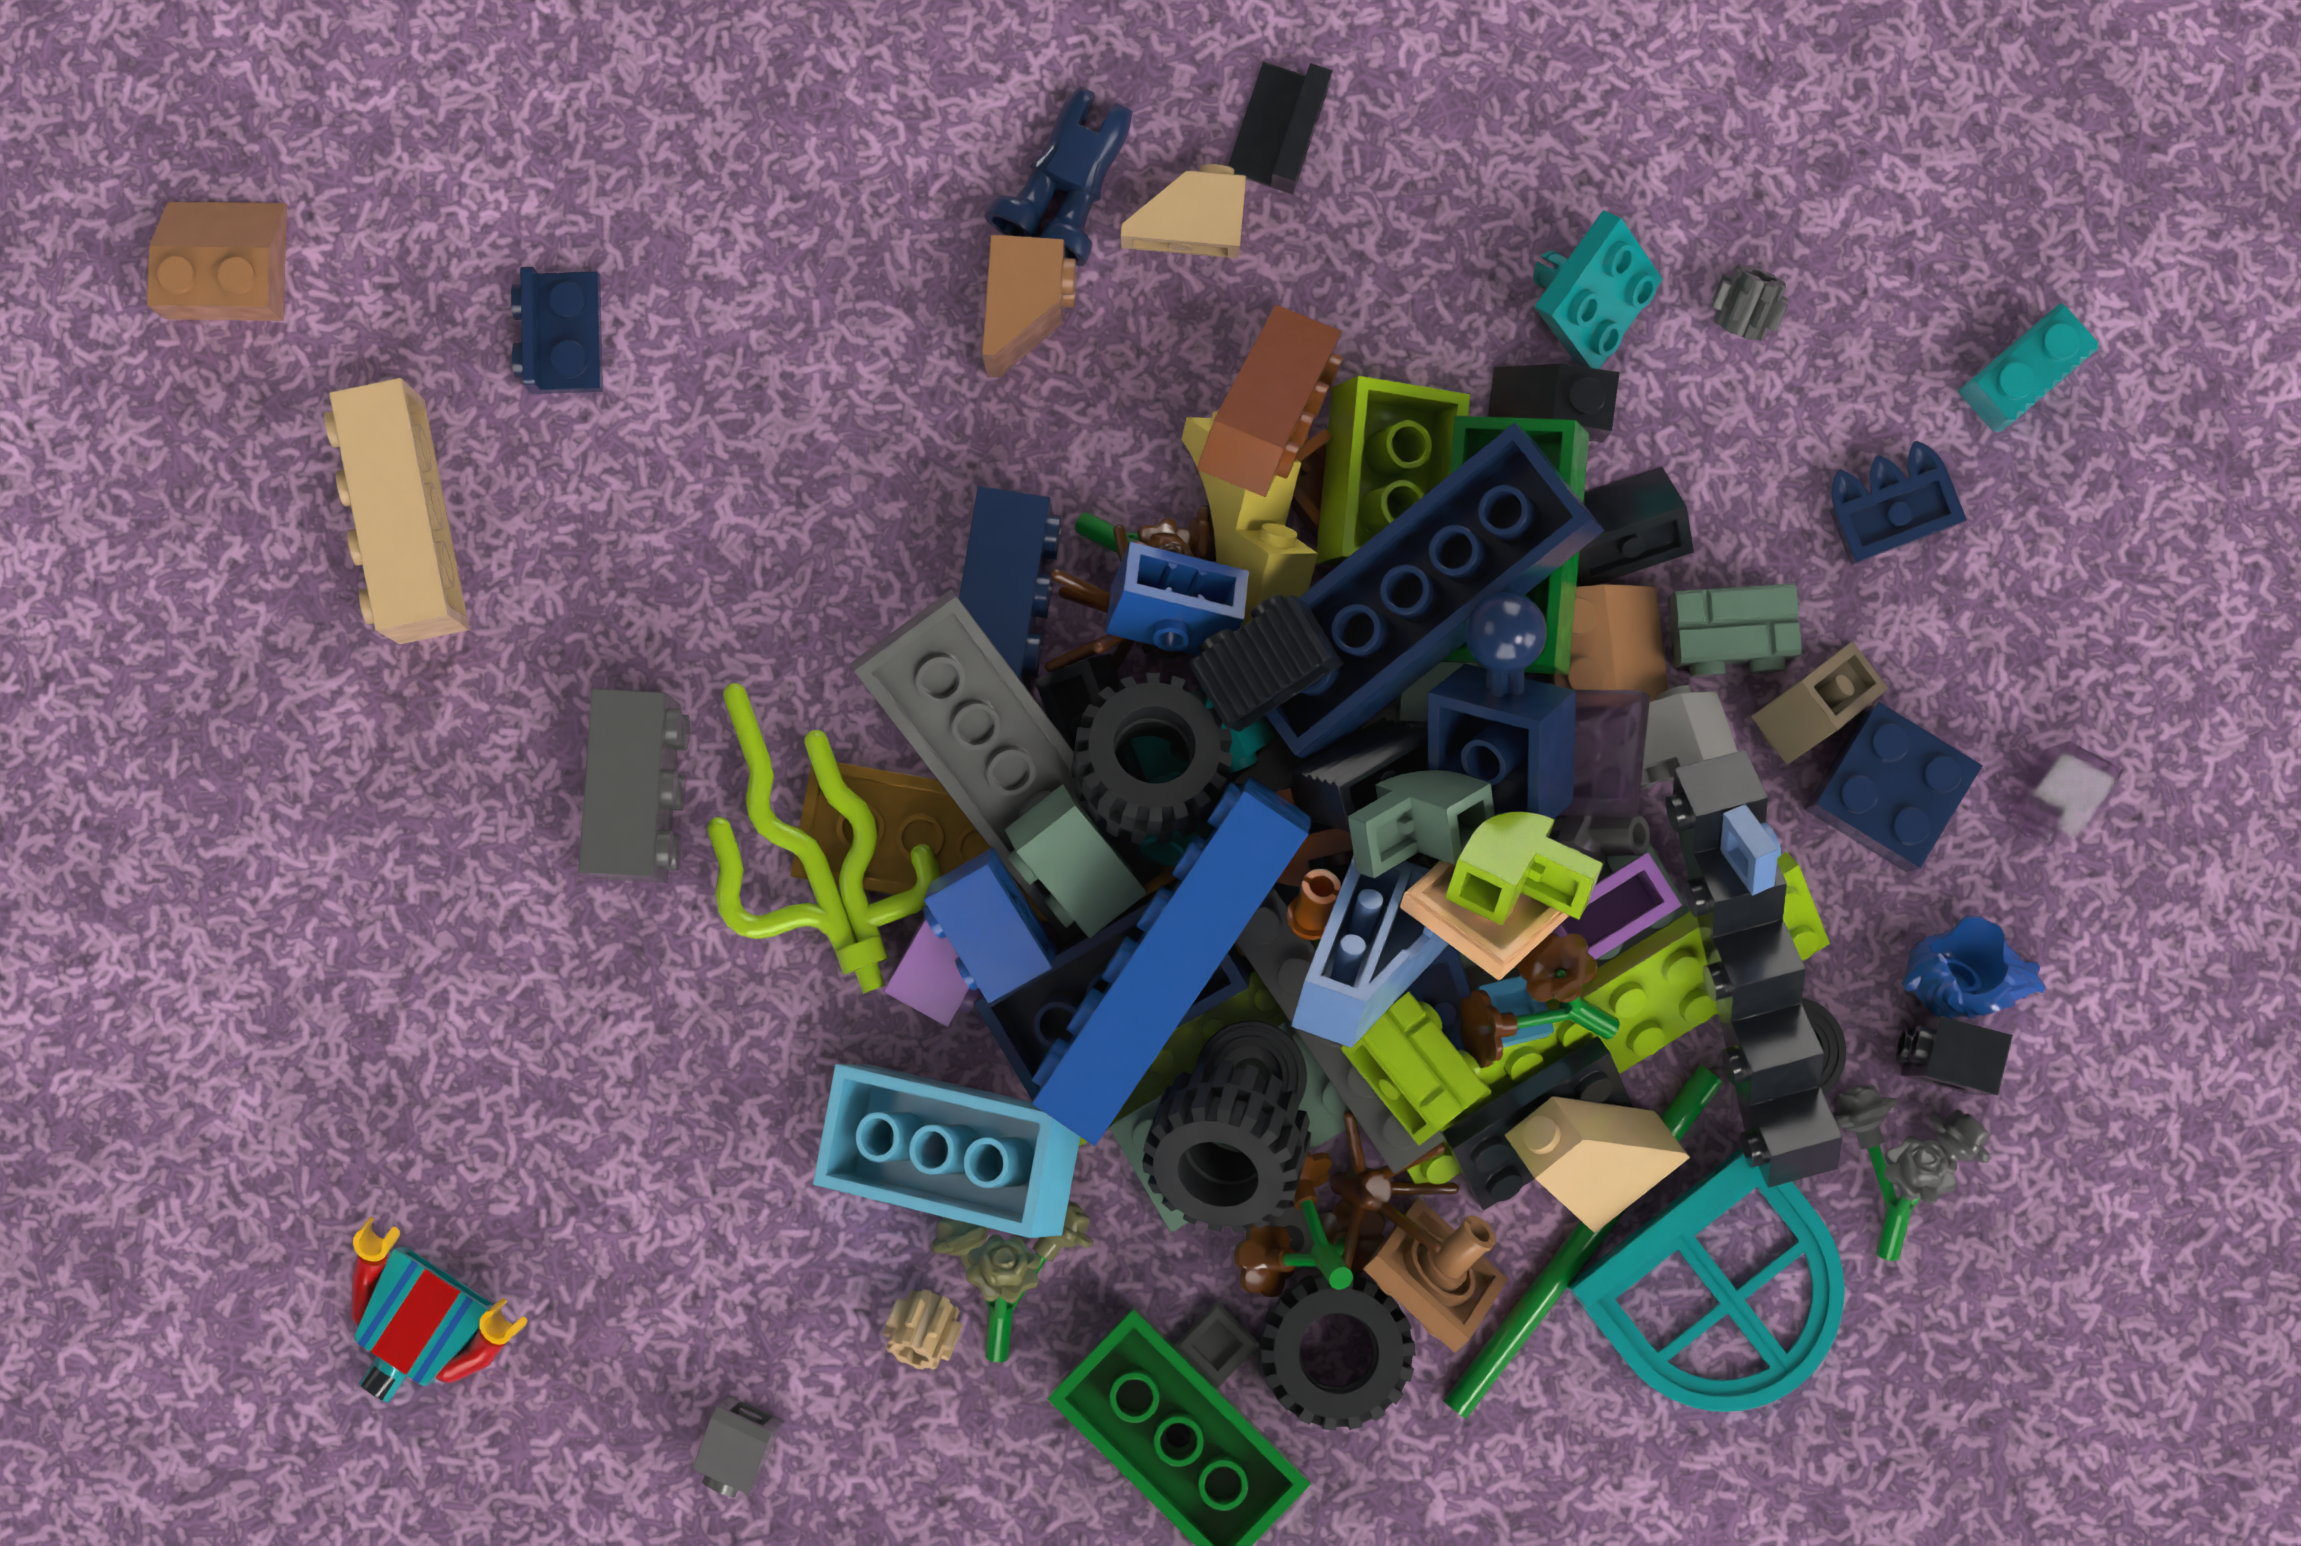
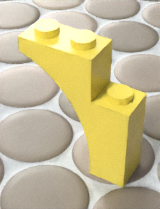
[1181,411,1318,629]

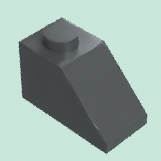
[692,1396,784,1497]

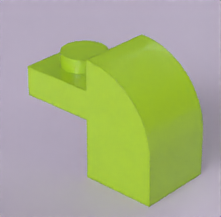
[1445,812,1603,926]

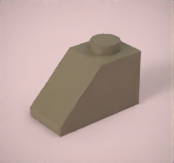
[1751,641,1888,765]

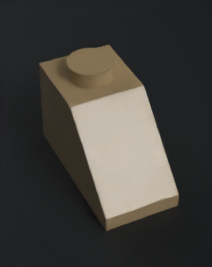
[1121,164,1246,259]

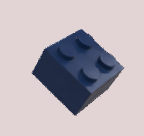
[1804,702,1983,872]

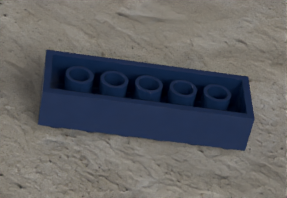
[1265,422,1605,760]

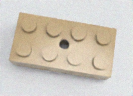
[324,378,470,644]

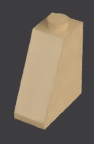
[1505,1097,1690,1233]

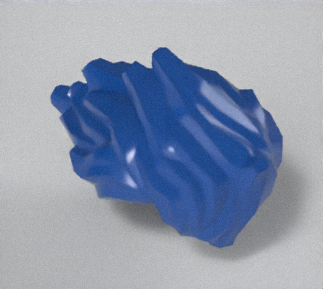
[1901,915,2046,1019]

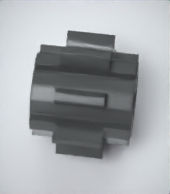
[1712,264,1788,341]

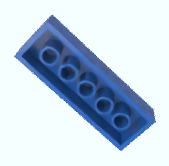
[1031,776,1312,1146]

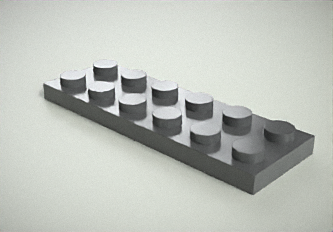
[850,589,1163,942]

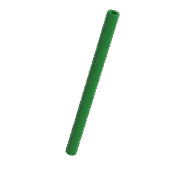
[1442,1065,1724,1419]

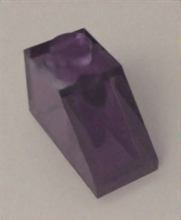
[2008,741,2124,846]

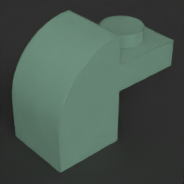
[1348,770,1495,878]

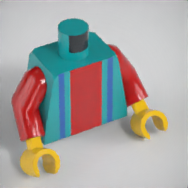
[351,1217,527,1402]

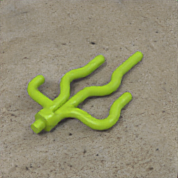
[707,683,941,994]

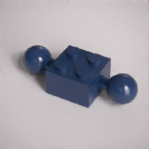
[1428,592,1576,819]

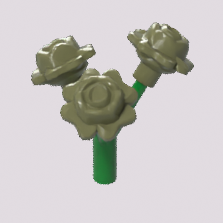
[929,1200,1093,1363]

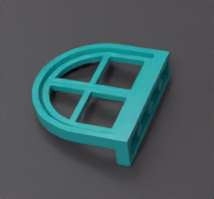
[1567,1147,1845,1412]

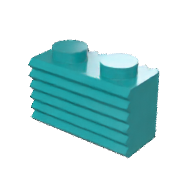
[1957,303,2098,432]

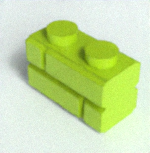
[1340,992,1489,1146]

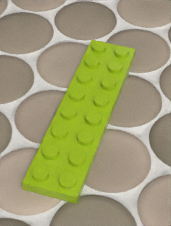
[1406,852,1830,1196]

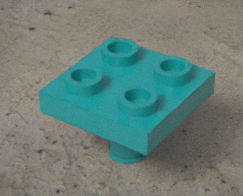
[1533,210,1663,369]

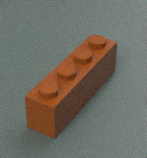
[1197,304,1344,497]

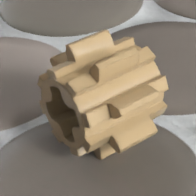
[883,1289,963,1370]

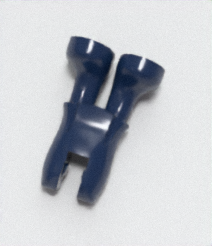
[984,86,1133,266]

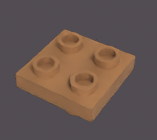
[1363,1197,1508,1353]

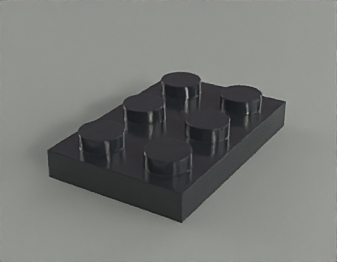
[1442,1036,1633,1211]

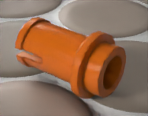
[1286,869,1341,940]

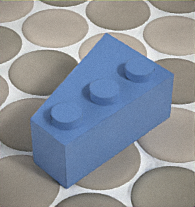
[1291,856,1449,1048]

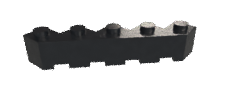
[1665,750,1842,1188]

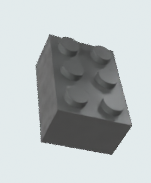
[578,688,690,883]

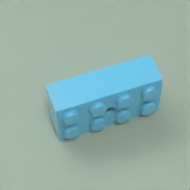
[813,1064,1080,1238]

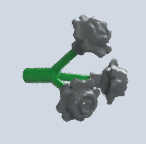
[1832,1085,1991,1261]

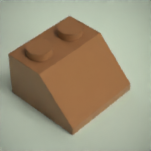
[147,202,287,321]
[982,234,1077,378]
[1545,584,1668,715]

